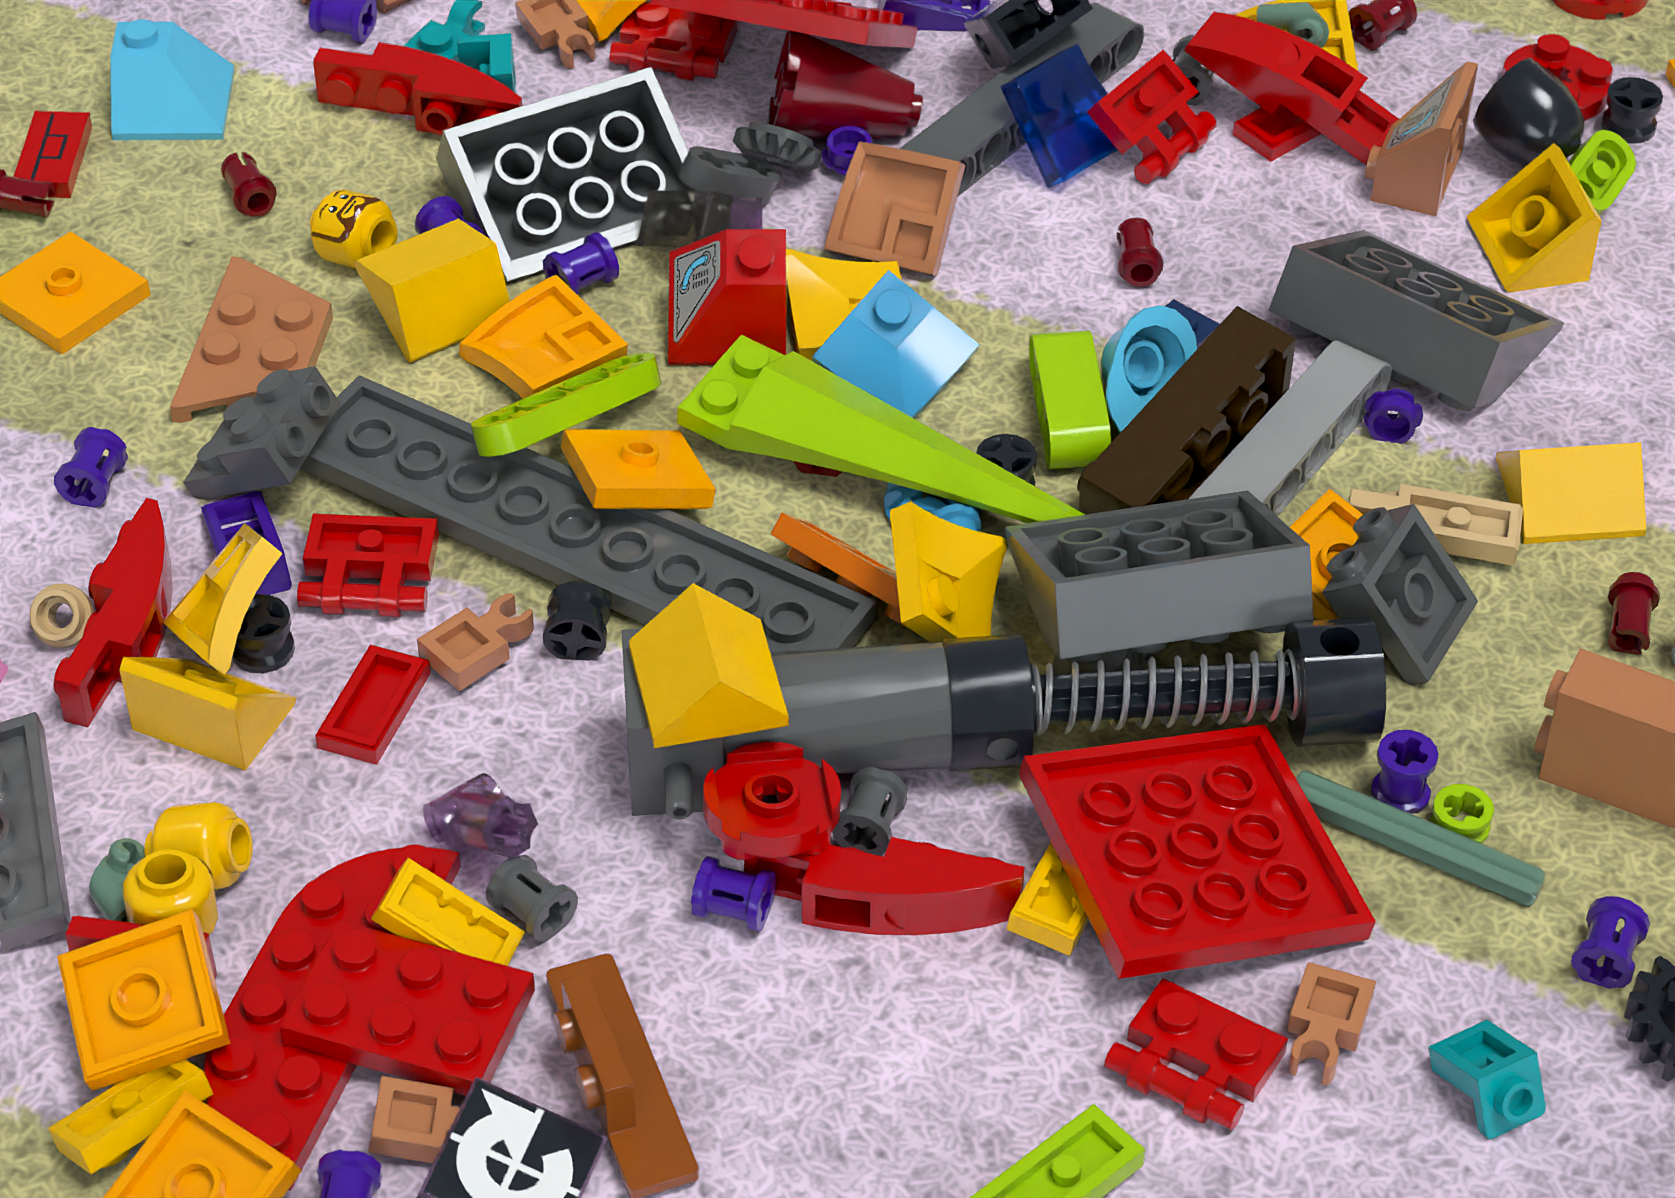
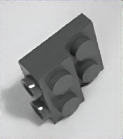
[183,366,340,499]
[1322,504,1478,685]

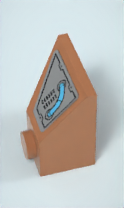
[1365,61,1478,216]

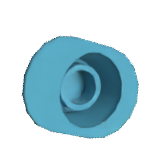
[1101,305,1197,433]

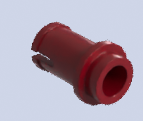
[221,152,277,217]
[0,169,56,218]
[1116,217,1164,287]
[1607,572,1660,655]

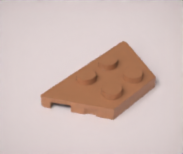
[170,256,333,423]

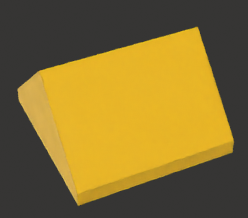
[1466,143,1602,293]
[354,218,510,363]
[1496,442,1646,544]
[628,583,789,748]
[119,657,297,771]

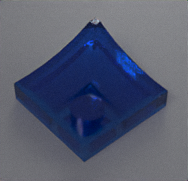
[1000,44,1118,188]

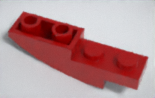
[1183,11,1399,166]
[313,42,523,135]
[53,498,173,728]
[744,836,1025,935]

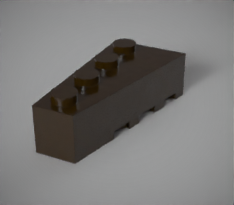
[1077,306,1296,515]

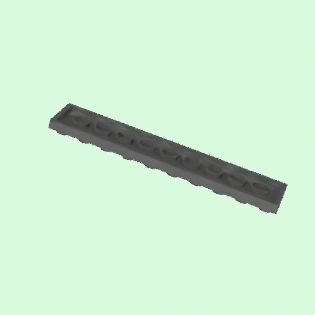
[300,375,877,652]

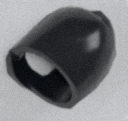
[1473,57,1585,166]

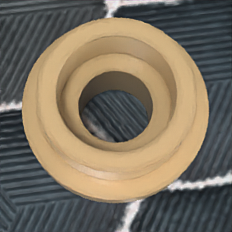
[29,584,94,648]

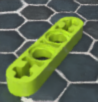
[471,353,662,457]

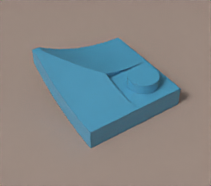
[812,270,980,419]

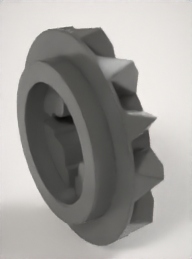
[732,122,822,172]

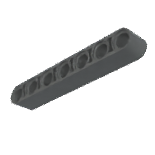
[899,3,1144,197]

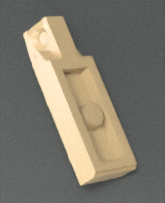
[1348,483,1523,566]

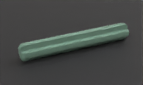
[1296,771,1545,906]

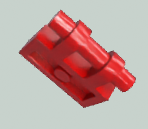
[609,2,738,81]
[1087,49,1217,184]
[297,513,439,617]
[1104,978,1288,1130]

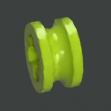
[1430,784,1494,843]

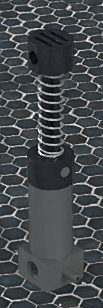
[621,617,1386,820]

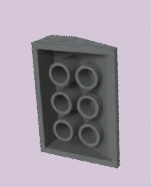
[436,67,717,284]
[1268,230,1565,411]
[1005,490,1313,663]

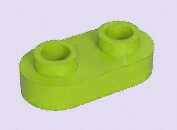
[1568,130,1636,215]

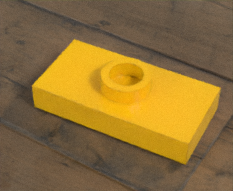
[1006,842,1090,956]
[371,858,525,966]

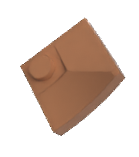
[824,141,965,276]

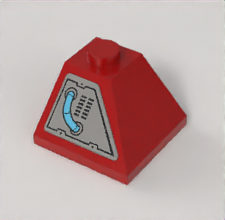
[668,229,786,365]

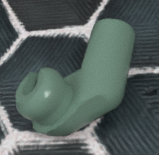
[1257,2,1329,48]
[89,838,145,922]

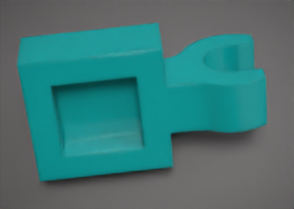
[403,0,485,62]

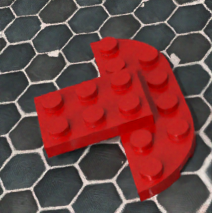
[204,844,535,1191]

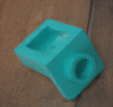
[457,33,516,93]
[1428,1019,1546,1139]

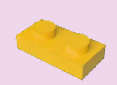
[48,1059,213,1175]

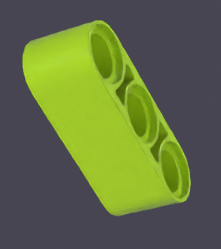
[1029,330,1111,470]

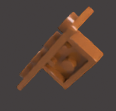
[546,953,699,1198]

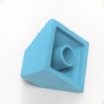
[110,19,235,140]

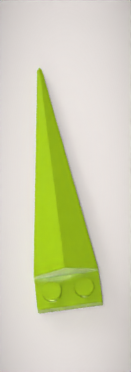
[677,335,1085,523]

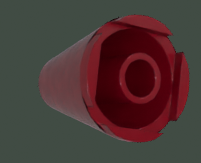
[767,31,923,140]

